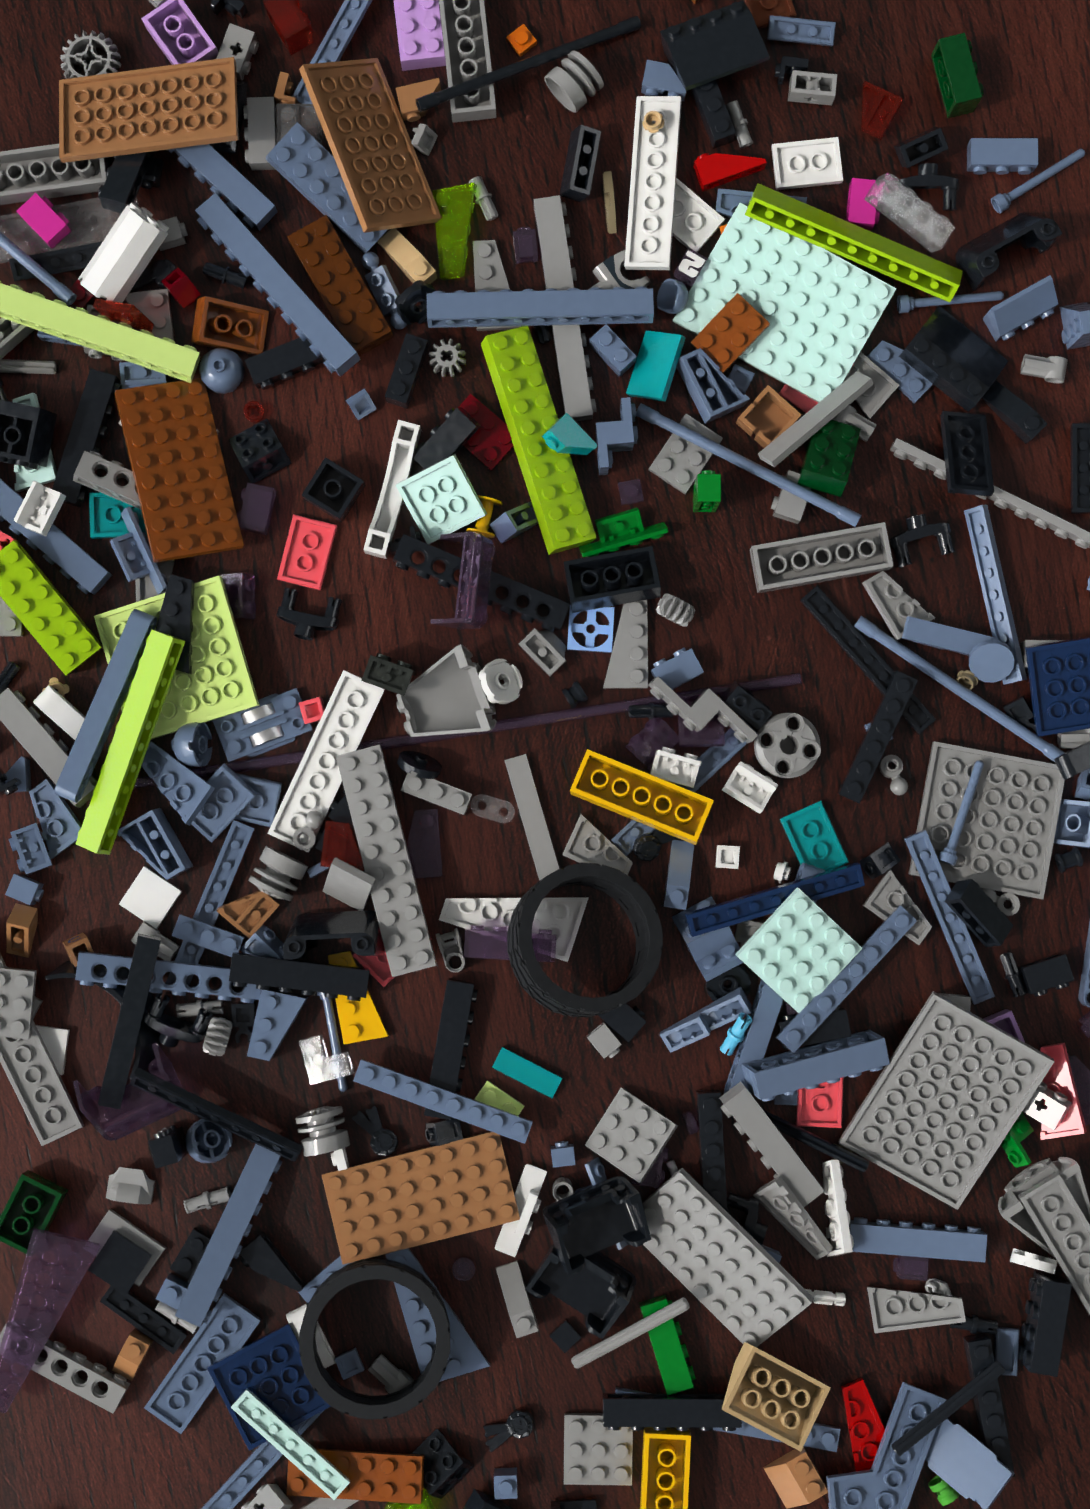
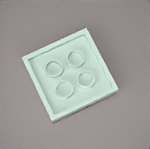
[396,454,487,544]

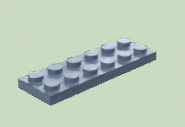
[144,1293,261,1434]

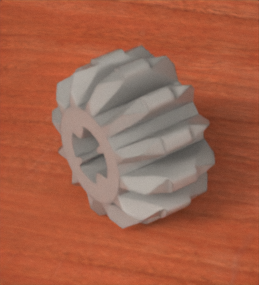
[428,339,466,377]
[656,593,695,627]
[203,1017,232,1056]

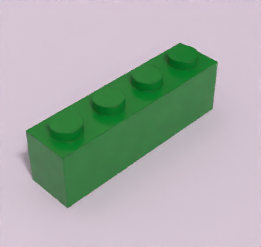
[639,1295,696,1396]

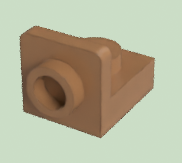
[274,71,299,110]

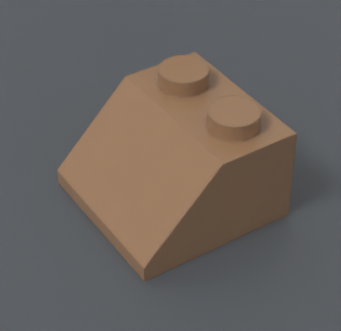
[763,1446,828,1509]

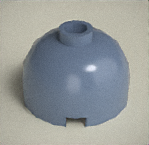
[199,348,245,394]
[171,722,212,767]
[185,1119,233,1163]

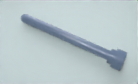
[991,149,1085,214]
[897,291,1004,314]
[938,760,984,866]
[317,992,348,1092]

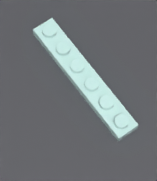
[231,1388,350,1500]

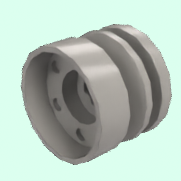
[544,50,604,113]
[248,846,308,901]
[295,1106,350,1157]

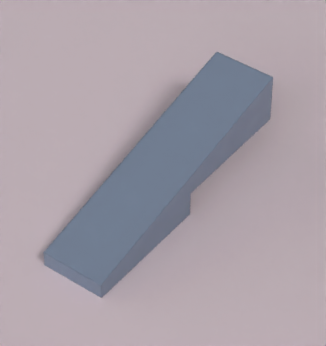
[902,616,998,656]
[660,987,752,1053]

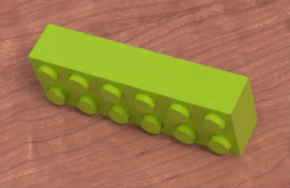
[0,540,103,676]

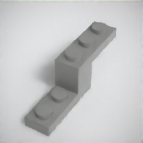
[648,676,758,744]

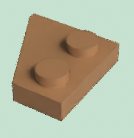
[216,890,279,938]

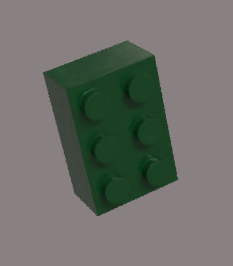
[931,33,984,118]
[798,420,861,497]
[0,1170,68,1256]

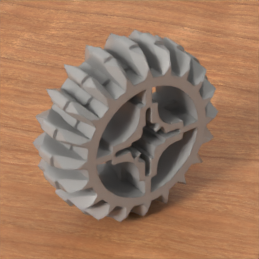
[60,30,121,79]

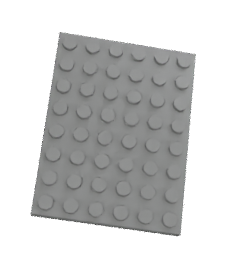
[839,991,1054,1210]

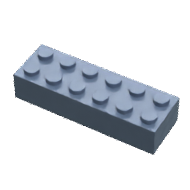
[265,122,388,254]
[742,1030,890,1101]

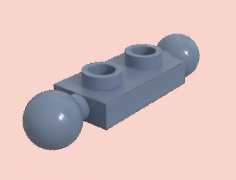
[361,252,407,329]

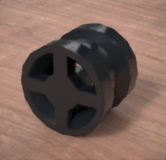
[561,681,588,709]

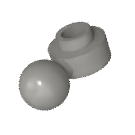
[879,755,908,795]
[293,811,324,850]
[982,889,1020,916]

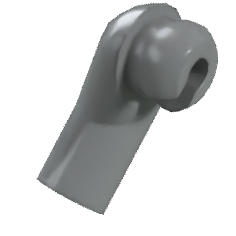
[925,1278,953,1297]

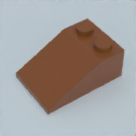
[191,296,269,355]

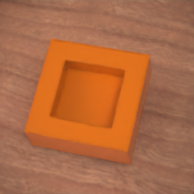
[506,24,537,57]

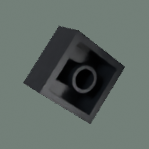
[302,457,366,523]

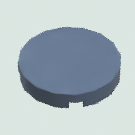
[969,640,1015,683]

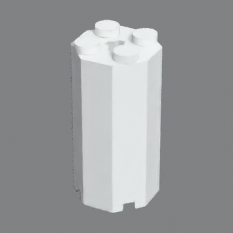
[78,202,169,308]

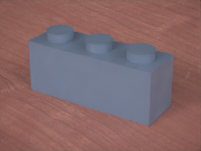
[967,138,1038,175]

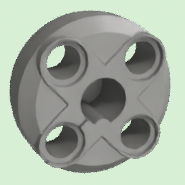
[754,713,821,778]

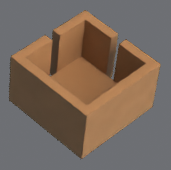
[736,385,802,448]

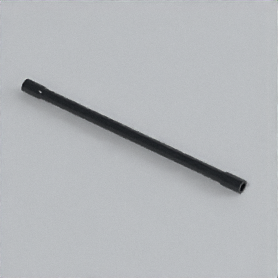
[415,16,641,112]

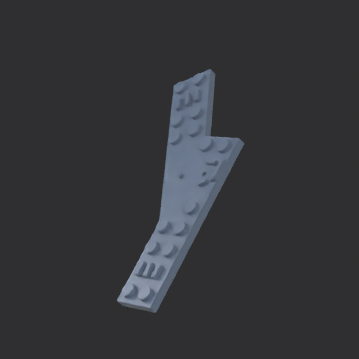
[826,1382,946,1509]

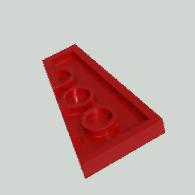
[841,1378,885,1471]

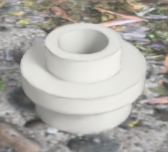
[774,861,791,884]

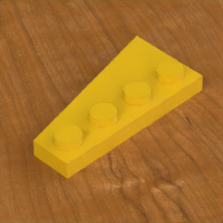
[328,951,389,1044]

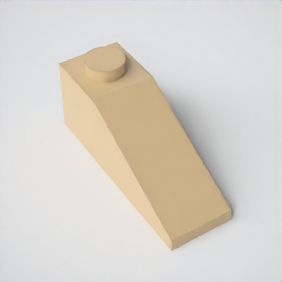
[377,228,437,284]

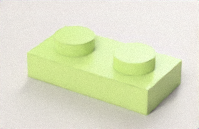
[474,1080,525,1115]

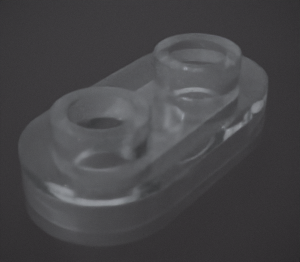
[471,794,515,823]

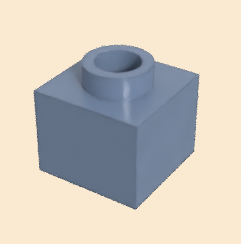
[551,1141,575,1168]

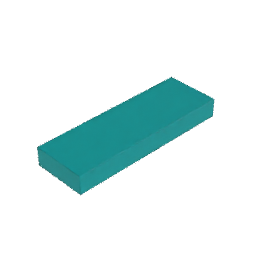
[492,1047,562,1098]

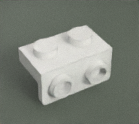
[14,481,66,536]
[650,747,702,788]
[722,762,778,814]

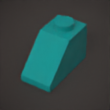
[542,413,598,455]

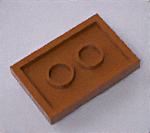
[691,293,770,374]

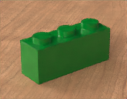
[693,470,721,512]

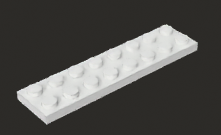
[624,96,682,270]
[267,670,385,853]

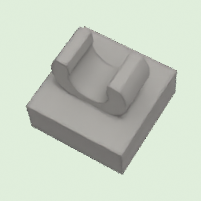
[410,123,438,156]

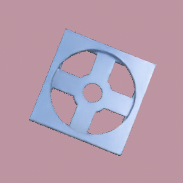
[567,605,615,653]

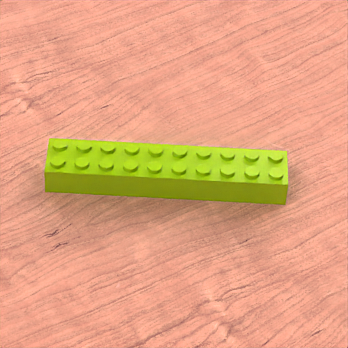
[481,326,597,555]

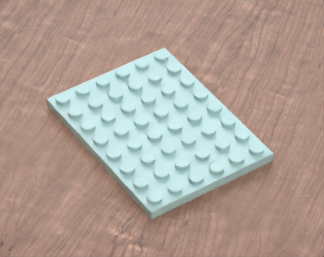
[673,203,896,403]

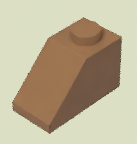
[395,78,441,122]
[6,903,38,958]
[112,1329,154,1381]

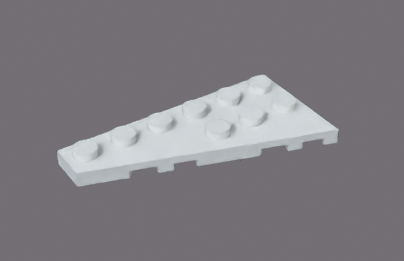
[439,897,589,962]

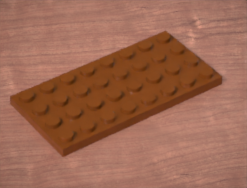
[114,378,244,563]

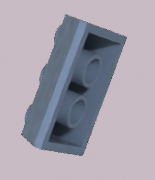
[983,275,1058,342]

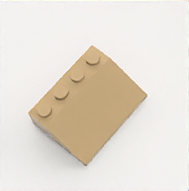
[722,1342,831,1452]

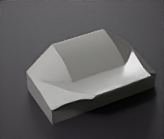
[519,628,567,676]
[106,1167,155,1204]

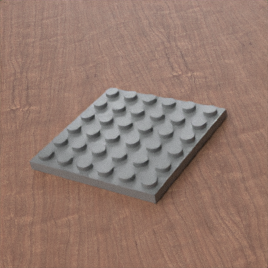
[909,741,1065,899]

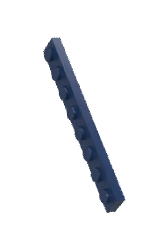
[685,863,865,937]

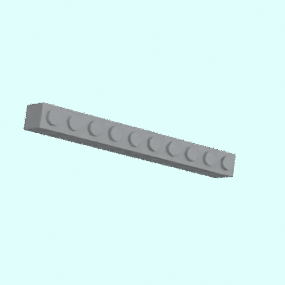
[533,195,597,422]

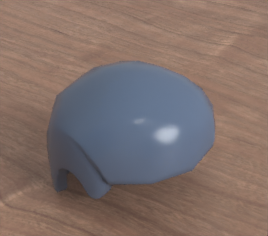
[657,278,688,314]

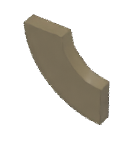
[603,171,617,234]

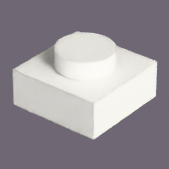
[715,845,740,869]
[331,1148,349,1171]

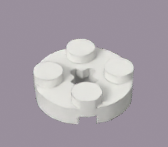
[479,659,523,704]
[1010,1248,1057,1274]

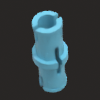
[720,1013,752,1056]

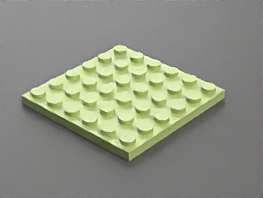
[94,576,260,740]

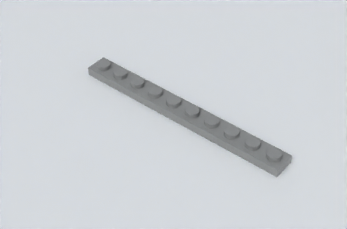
[890,438,1090,549]

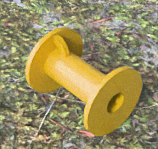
[466,495,502,538]

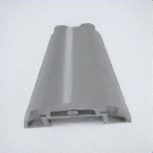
[396,644,496,737]
[998,1157,1090,1257]

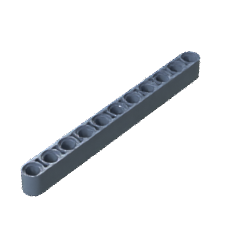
[724,862,825,1094]

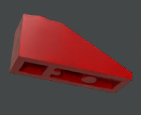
[693,153,767,192]

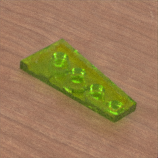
[432,183,477,280]

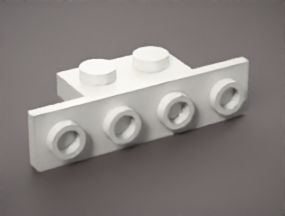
[495,1164,547,1257]

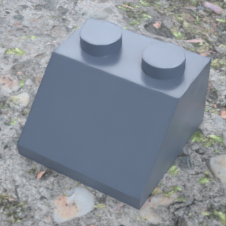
[1054,799,1090,849]

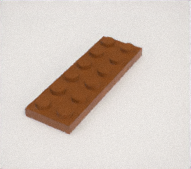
[287,1448,424,1504]

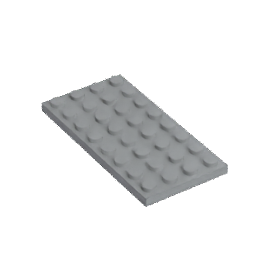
[642,1168,814,1347]

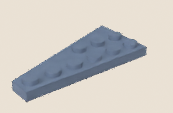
[385,1248,490,1382]

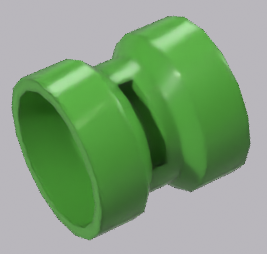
[928,1475,960,1506]

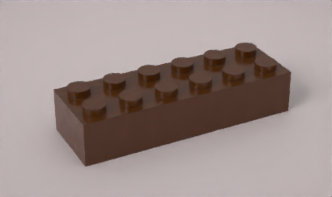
[287,215,393,356]

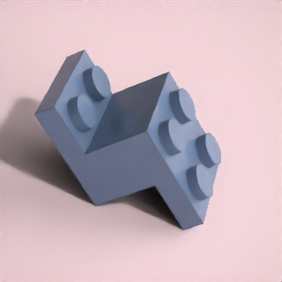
[595,397,638,475]
[672,897,743,982]

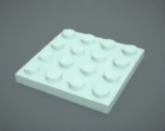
[735,887,862,1013]

